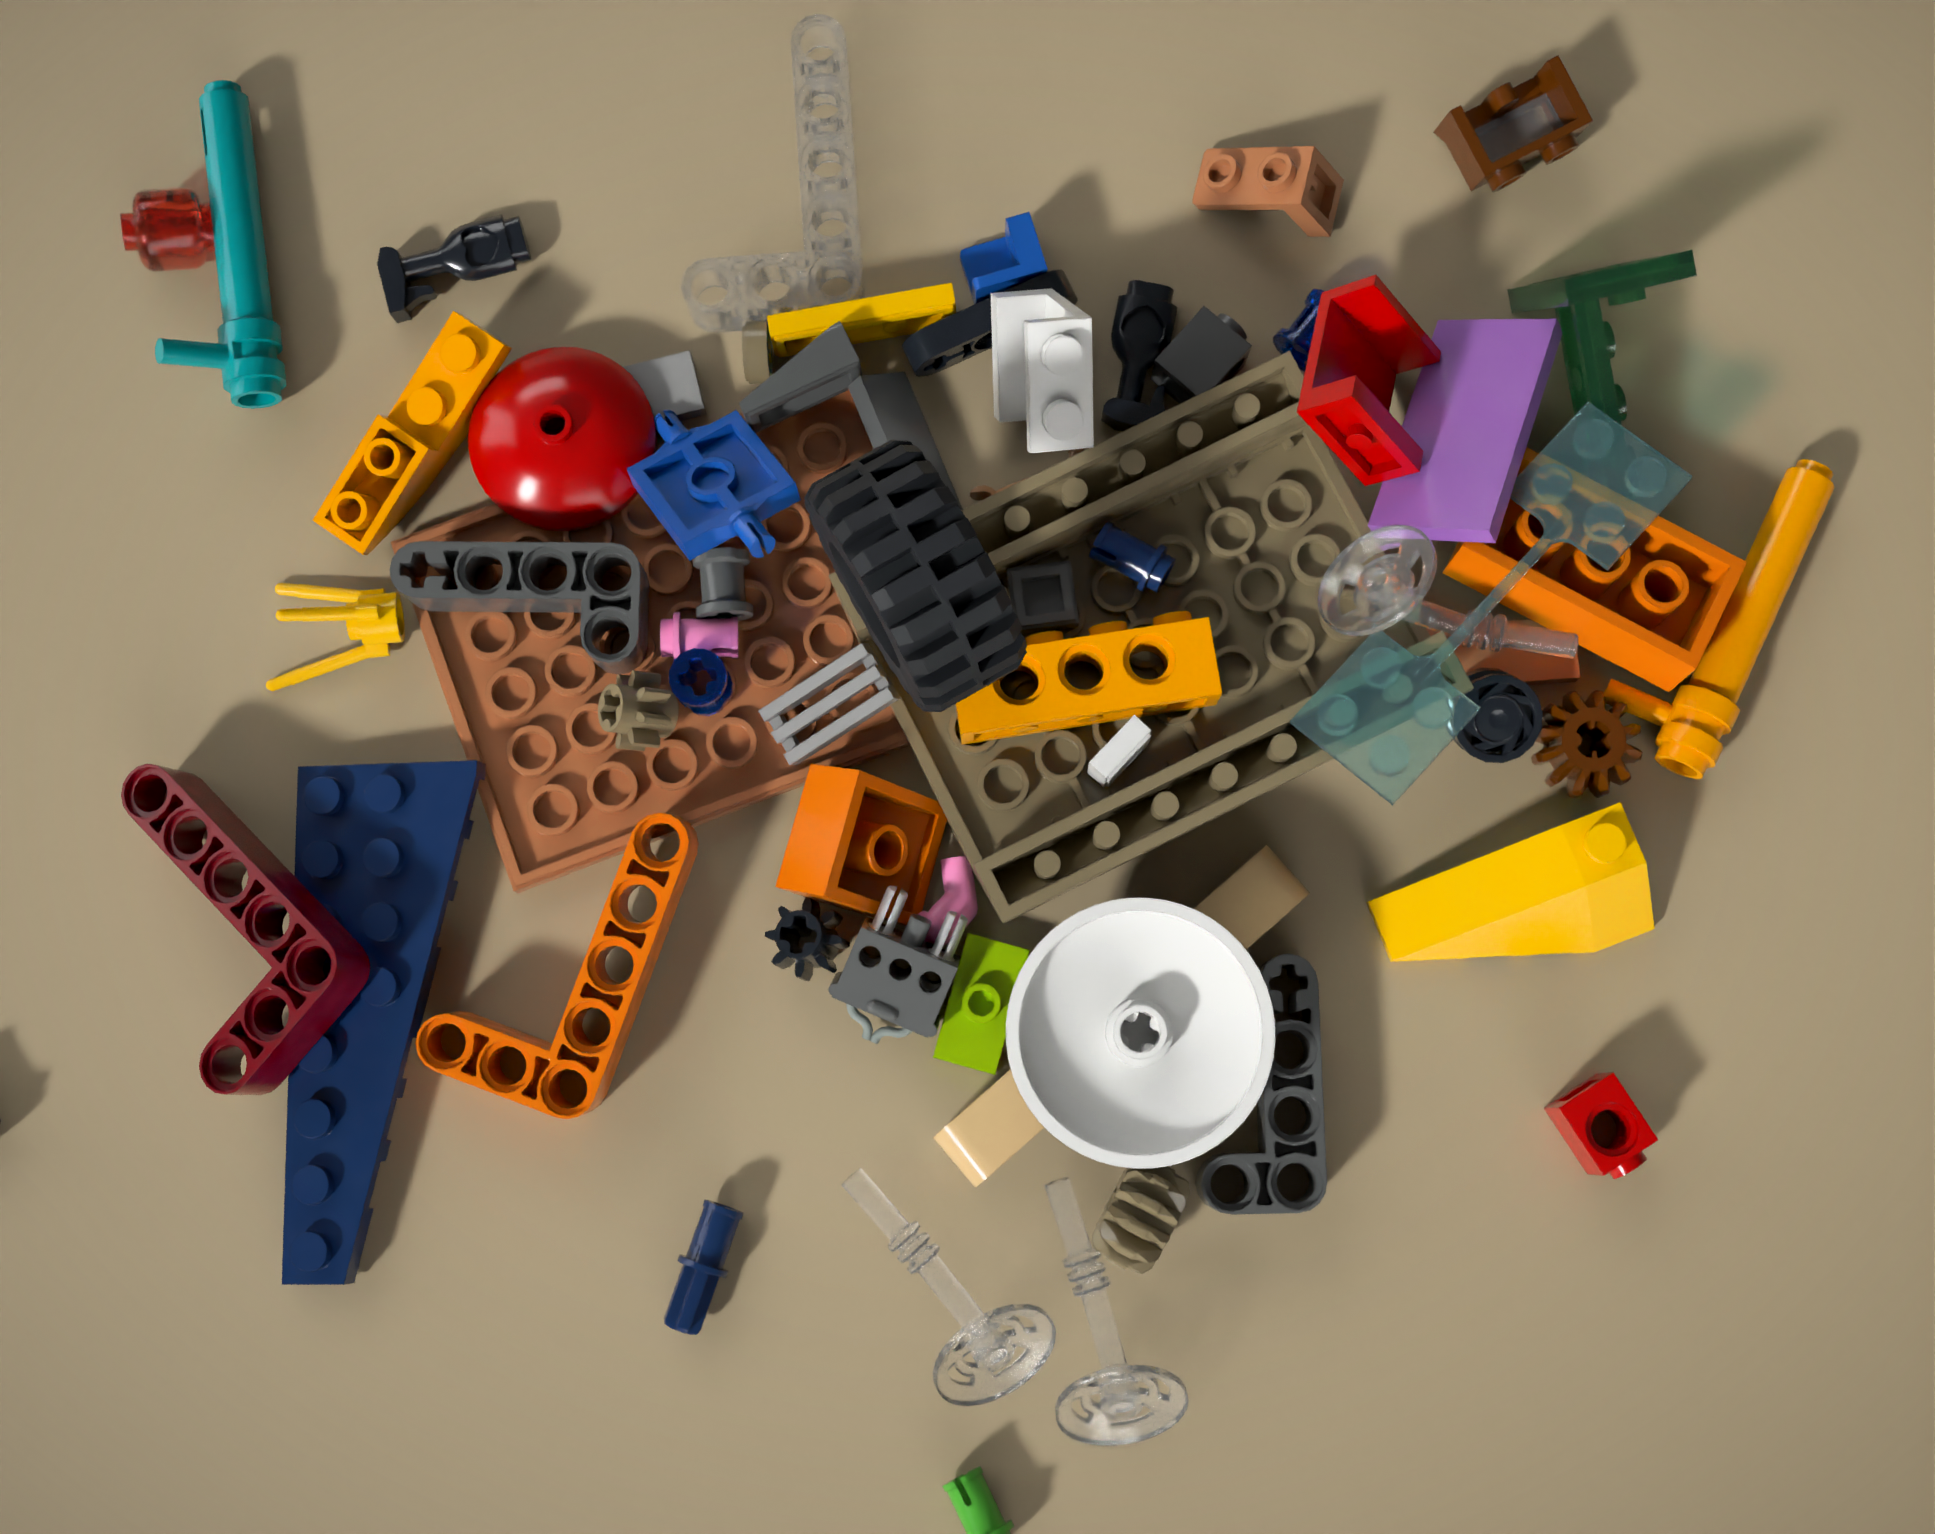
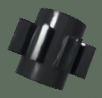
[765,897,850,981]

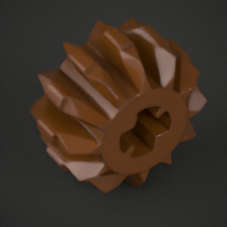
[1531,690,1643,798]

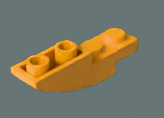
[313,311,512,555]

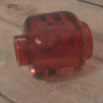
[120,187,215,272]

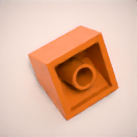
[775,764,947,926]

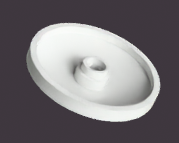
[1006,898,1275,1169]

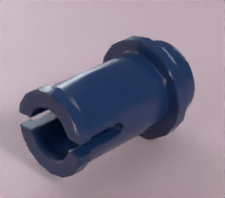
[1089,521,1176,593]

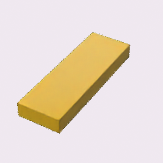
[767,282,956,358]

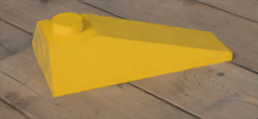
[1366,802,1655,962]

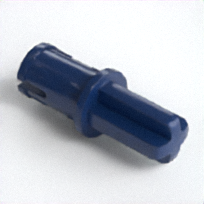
[664,1199,744,1335]

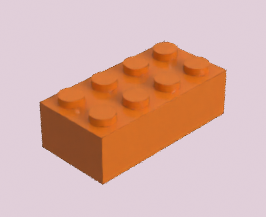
[1442,447,1747,692]

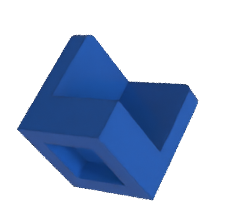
[960,212,1048,304]

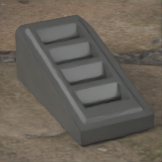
[739,321,862,433]

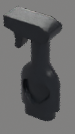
[377,214,531,323]
[1101,280,1178,432]

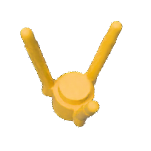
[266,583,405,691]

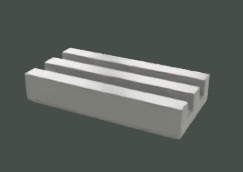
[758,643,901,765]

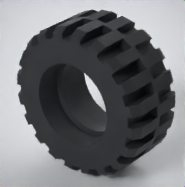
[804,439,1027,712]

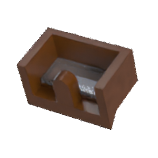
[1433,55,1593,192]

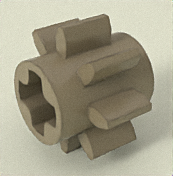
[598,670,679,751]

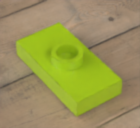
[933,933,1030,1075]

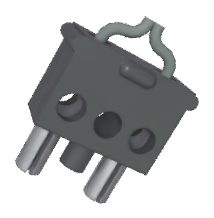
[828,886,968,1044]

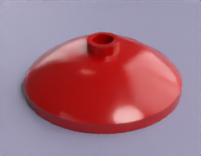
[468,347,657,532]

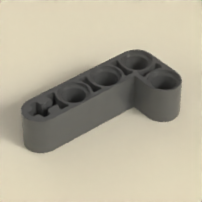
[389,541,649,675]
[1195,954,1327,1215]

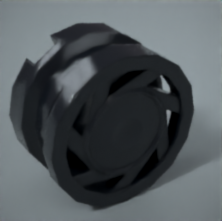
[1442,668,1543,763]

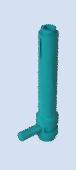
[155,80,287,409]

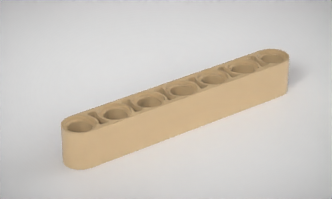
[933,845,1310,1188]

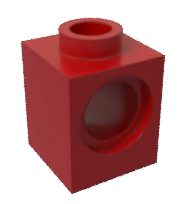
[1544,1072,1658,1179]

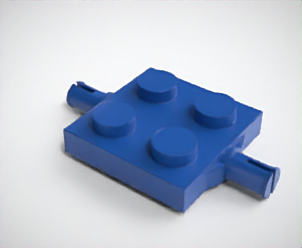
[626,410,801,561]

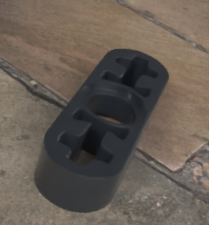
[902,270,1078,377]

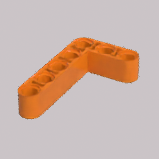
[415,813,699,1119]

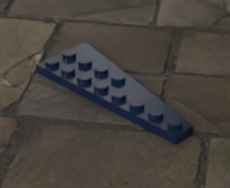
[282,760,486,1285]

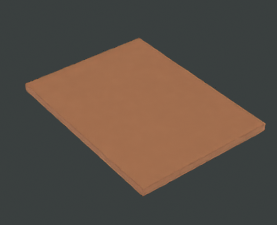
[391,390,910,893]

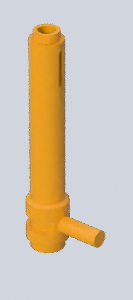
[1604,459,1835,779]

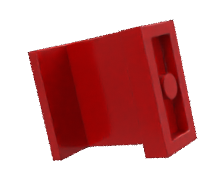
[1297,274,1441,486]

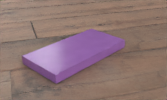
[1368,319,1563,543]

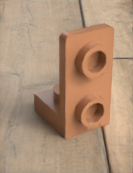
[1192,146,1344,237]

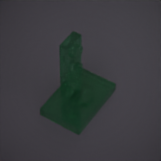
[1507,250,1697,501]

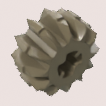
[1092,1166,1190,1274]

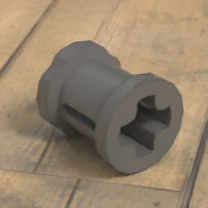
[693,547,754,621]

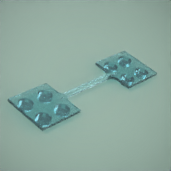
[1290,402,1692,806]

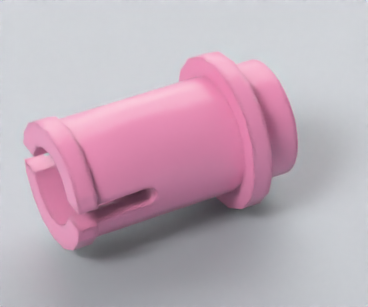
[660,612,738,663]

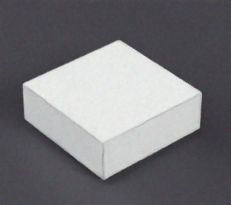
[1087,715,1151,788]

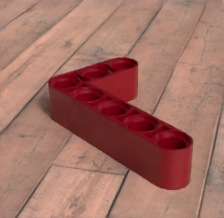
[121,764,370,1095]

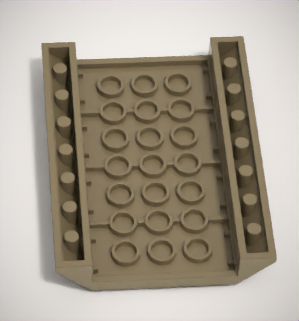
[828,351,1474,924]

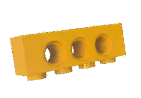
[955,611,1222,745]

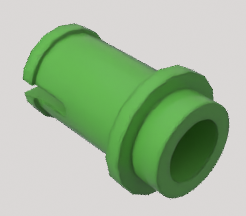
[942,1466,1014,1534]

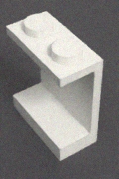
[991,288,1094,453]

